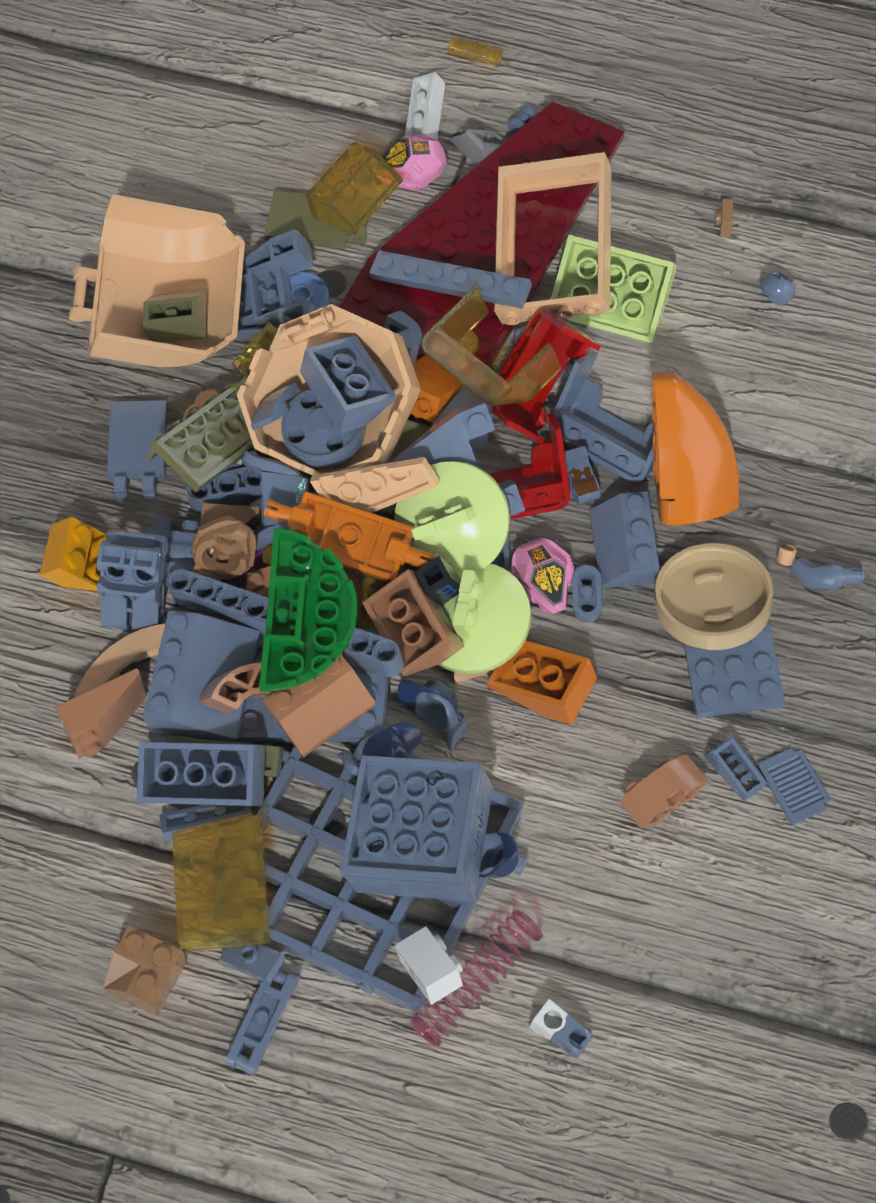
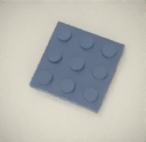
[683,623,785,718]

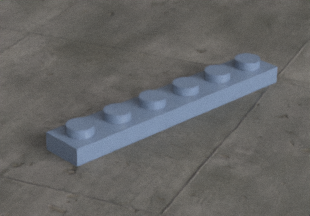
[369,250,532,309]

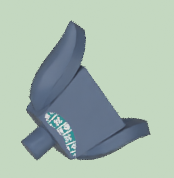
[242,450,319,552]

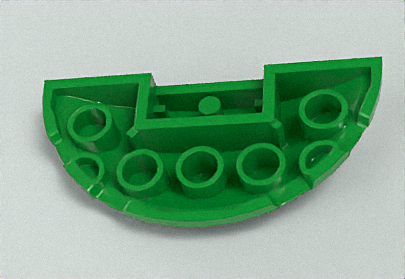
[259,528,357,691]

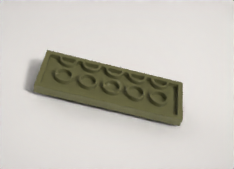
[146,370,255,492]

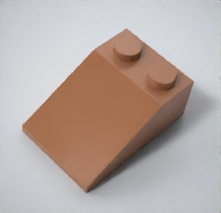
[56,668,147,759]

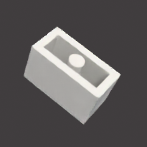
[394,926,463,1005]

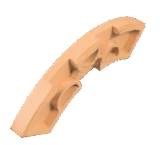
[74,624,165,698]

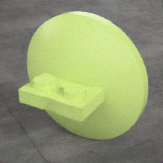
[394,461,510,572]
[439,563,531,674]

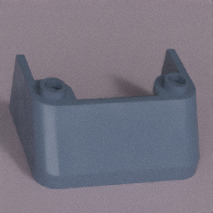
[553,351,653,483]

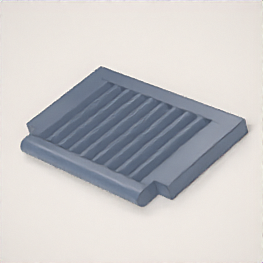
[757,748,831,826]

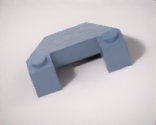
[236,229,318,343]
[389,399,525,516]

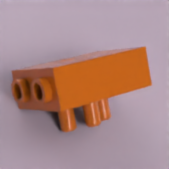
[410,354,476,424]

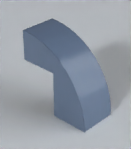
[384,311,422,367]

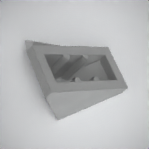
[449,129,506,166]

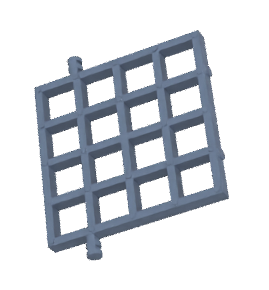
[205,742,528,1015]

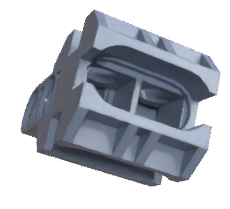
[97,529,168,631]

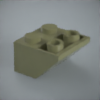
[142,289,207,343]

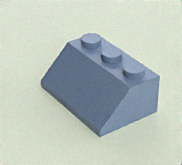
[300,335,396,434]
[590,491,659,589]

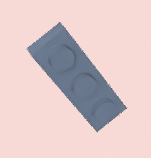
[159,805,253,842]

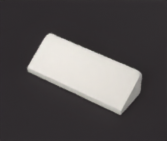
[405,72,445,140]

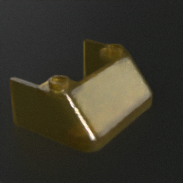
[421,286,562,406]

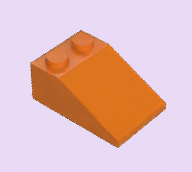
[486,640,597,725]

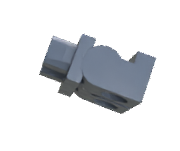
[147,517,199,579]

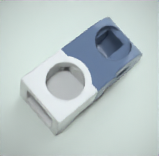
[529,999,593,1058]

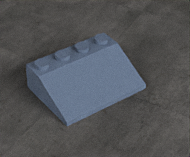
[143,611,261,741]

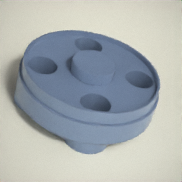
[281,389,366,468]

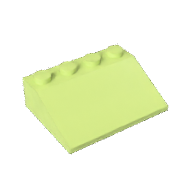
[551,235,677,343]

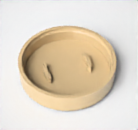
[655,543,773,650]

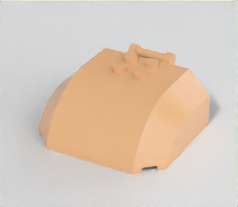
[69,194,245,367]

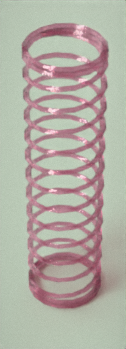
[410,910,543,1047]

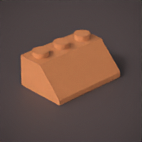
[362,569,464,676]
[263,655,376,758]

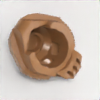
[191,515,256,581]

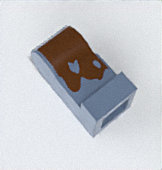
[564,446,601,505]

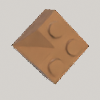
[103,926,187,1016]

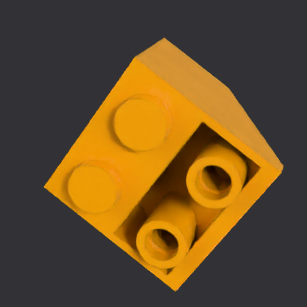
[39,516,106,591]

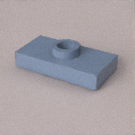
[219,934,286,984]

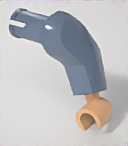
[777,544,865,590]

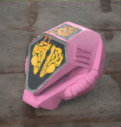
[374,134,447,191]
[511,538,574,614]

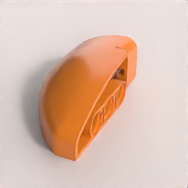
[652,372,739,526]

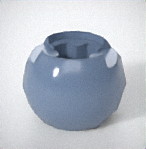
[761,271,795,306]

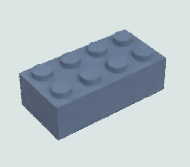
[137,742,265,806]

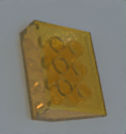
[172,815,271,952]

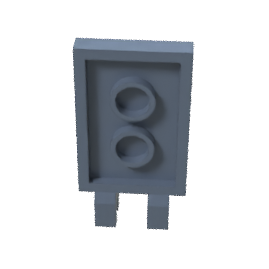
[107,400,167,500]

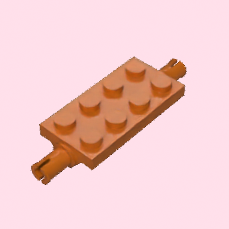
[264,491,435,582]

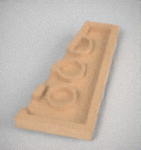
[310,457,440,513]

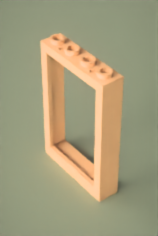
[495,152,611,325]

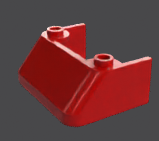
[486,308,601,444]
[489,413,570,520]

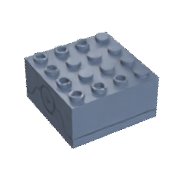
[340,755,493,902]

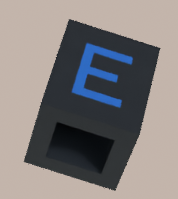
[415,556,461,605]

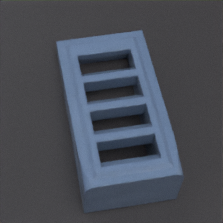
[705,736,768,802]

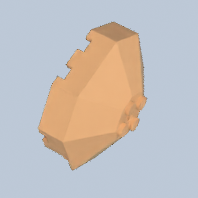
[237,304,421,475]

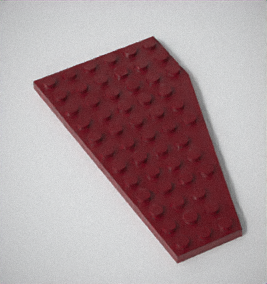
[339,101,624,392]

